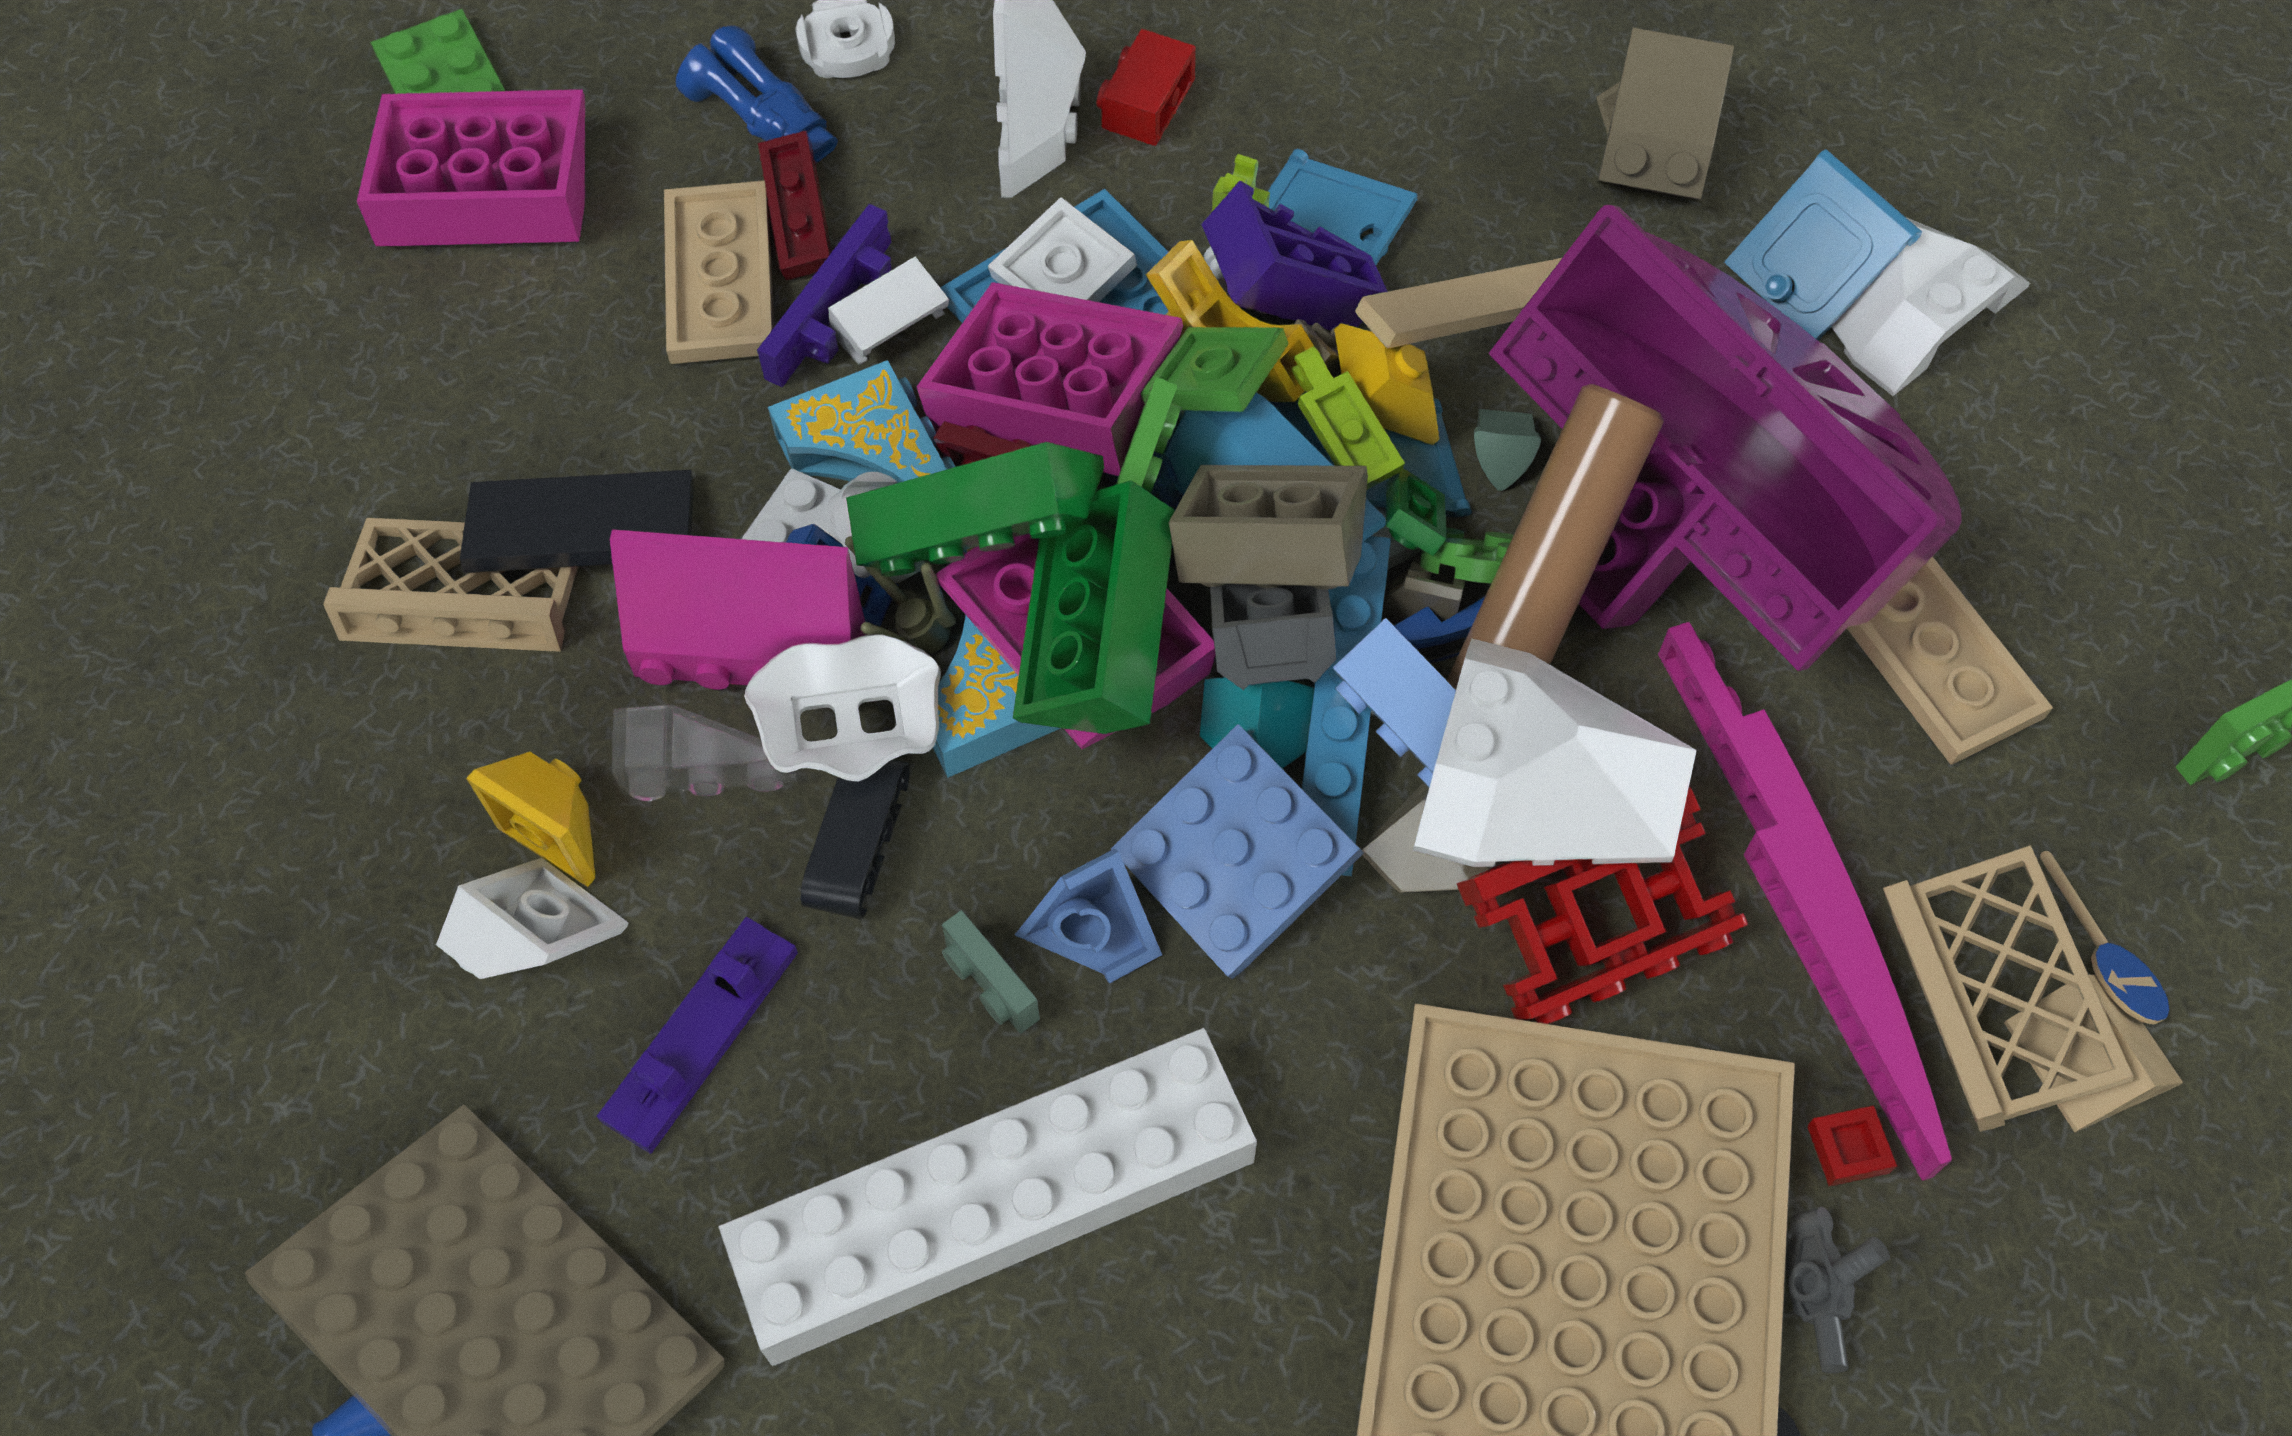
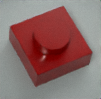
[1807,1105,1897,1187]

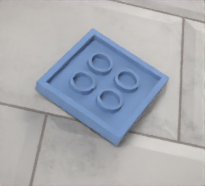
[1111,724,1364,979]

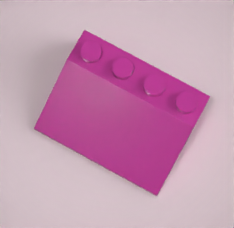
[357,89,585,246]
[917,282,1183,476]
[610,529,867,690]
[935,533,1216,749]

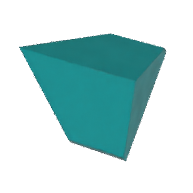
[1200,677,1314,769]

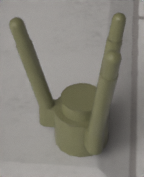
[845,536,956,654]

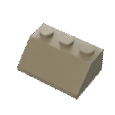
[1169,465,1368,590]

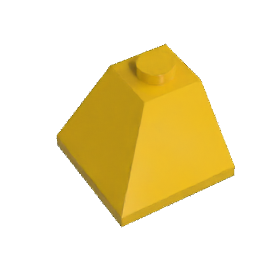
[1334,323,1440,445]
[466,752,595,887]

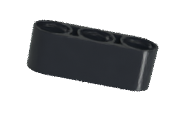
[800,759,910,920]

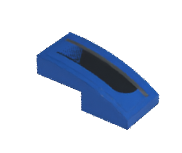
[1394,597,1485,663]

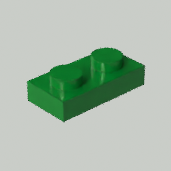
[1386,468,1447,556]

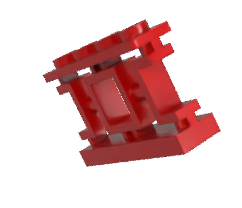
[1456,787,1748,1024]

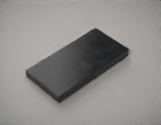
[459,470,694,573]

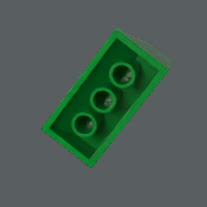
[846,442,1104,577]
[1012,480,1175,734]

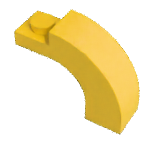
[1146,240,1327,402]

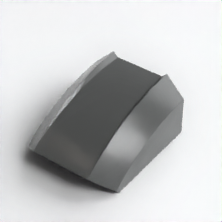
[1210,584,1336,690]

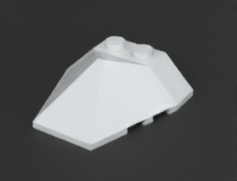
[993,0,1086,198]
[1832,217,2030,396]
[1413,638,1697,867]

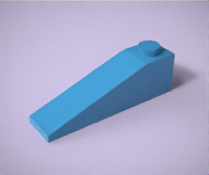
[1157,392,1386,542]

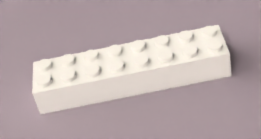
[719,1028,1257,1366]

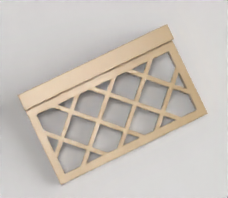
[323,518,578,652]
[1883,845,2134,1132]

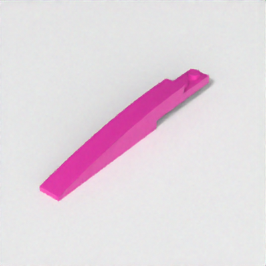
[1658,622,1952,1181]

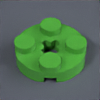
[1420,528,1514,583]

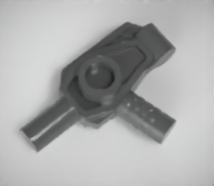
[1785,1207,1890,1373]

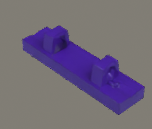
[757,204,892,387]
[596,917,798,1154]

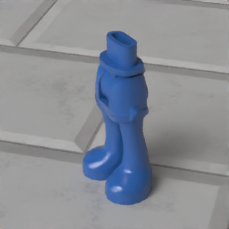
[676,25,837,163]

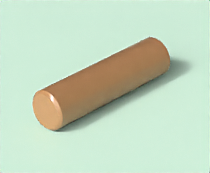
[1447,384,1664,690]

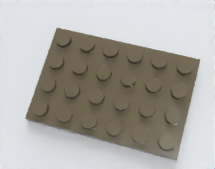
[245,1104,724,1436]

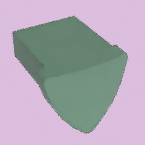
[1474,409,1541,491]

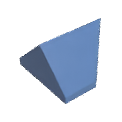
[1015,849,1162,983]

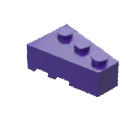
[1201,181,1388,331]

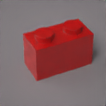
[1097,29,1196,146]

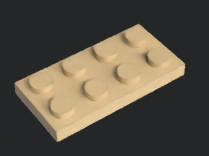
[664,181,774,364]
[1847,556,2053,765]

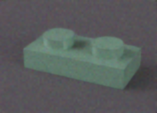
[942,910,1040,1034]

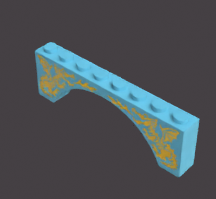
[768,360,1061,777]

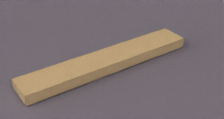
[1355,258,1562,348]

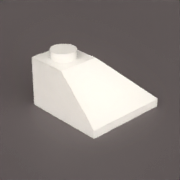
[436,858,628,979]

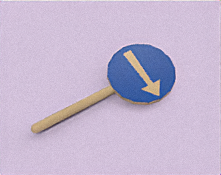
[2040,851,2170,1025]

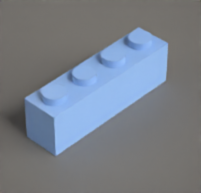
[1333,618,1456,787]

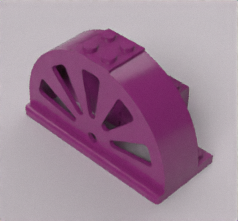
[1488,205,1962,671]

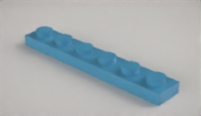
[1302,536,1391,876]

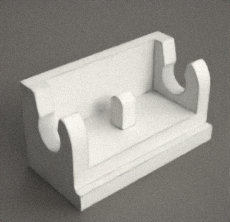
[829,257,949,365]

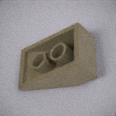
[1597,28,1734,200]

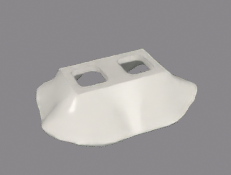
[744,634,941,782]

